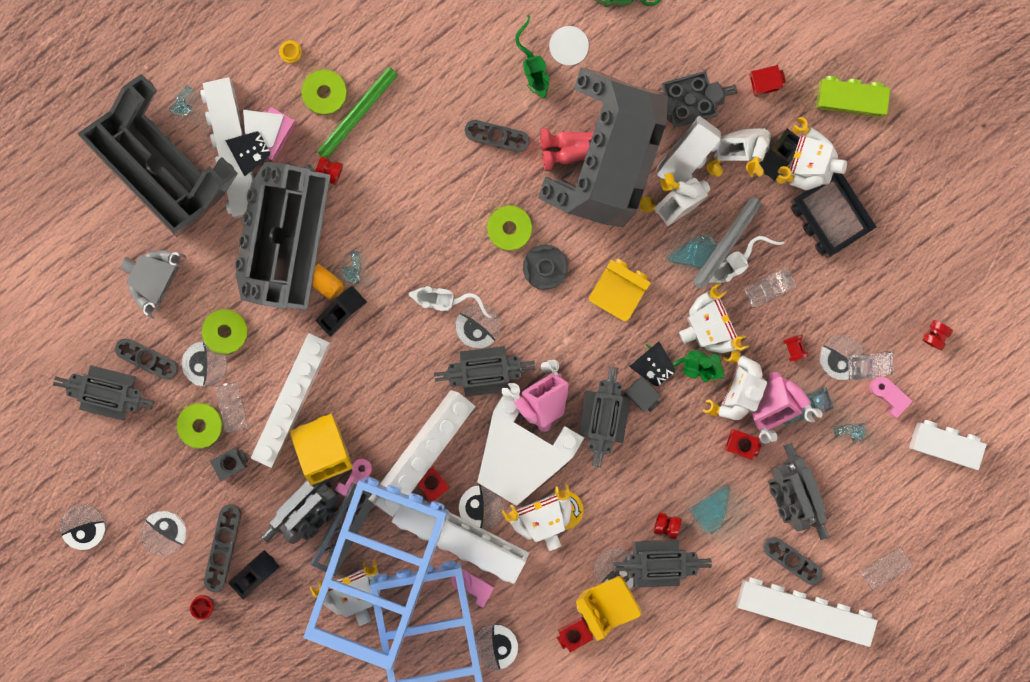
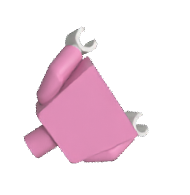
[502,360,569,432]
[751,372,822,444]

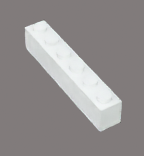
[200,77,254,219]
[251,333,331,468]
[368,390,476,517]
[392,499,529,584]
[736,577,878,647]

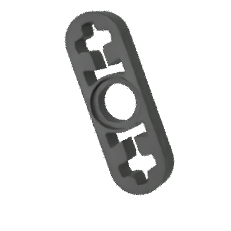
[465,120,529,152]
[115,339,178,379]
[763,537,823,585]

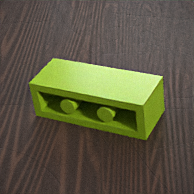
[816,76,890,118]

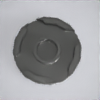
[523,245,568,290]

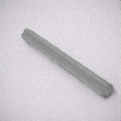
[693,198,761,289]

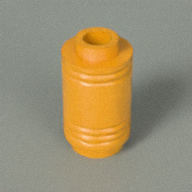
[312,263,346,300]

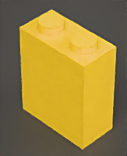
[289,414,353,486]

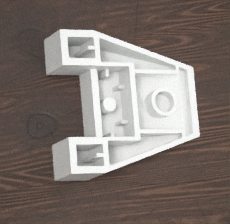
[477,395,584,506]

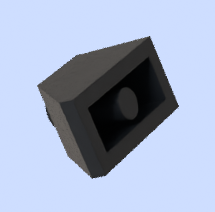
[759,128,800,181]
[315,286,367,337]
[228,550,280,600]

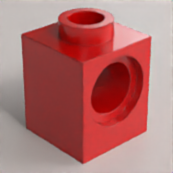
[749,65,786,96]
[724,429,762,460]
[417,466,450,502]
[557,617,594,652]

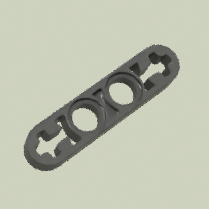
[204,504,241,592]

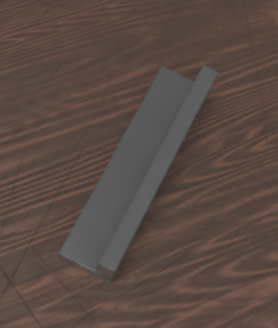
[310,483,373,577]

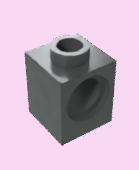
[625,376,661,412]
[210,447,248,481]

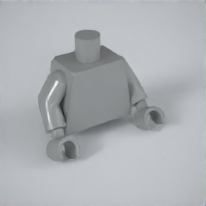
[120,250,186,319]

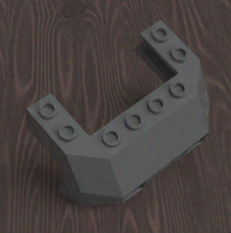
[538,67,668,227]
[77,74,238,237]
[235,162,331,310]

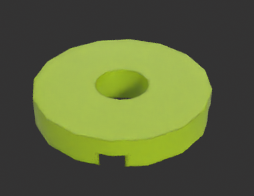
[301,69,347,115]
[487,205,532,251]
[201,309,247,355]
[177,403,223,448]

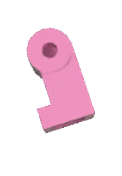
[869,377,912,418]
[335,459,373,496]
[452,569,495,607]

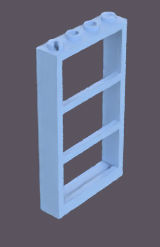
[303,477,449,670]
[370,561,483,682]

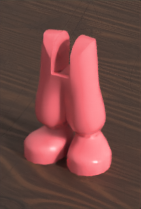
[540,128,594,171]

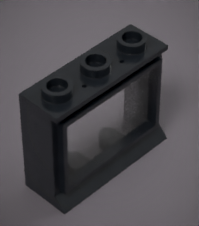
[790,173,877,258]

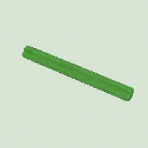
[317,67,398,158]

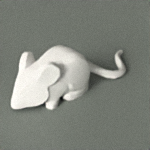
[709,236,784,283]
[409,286,492,318]

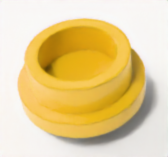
[279,40,302,63]

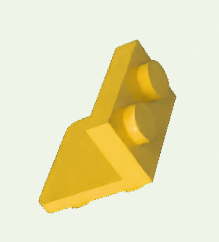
[589,259,651,321]
[575,576,642,641]

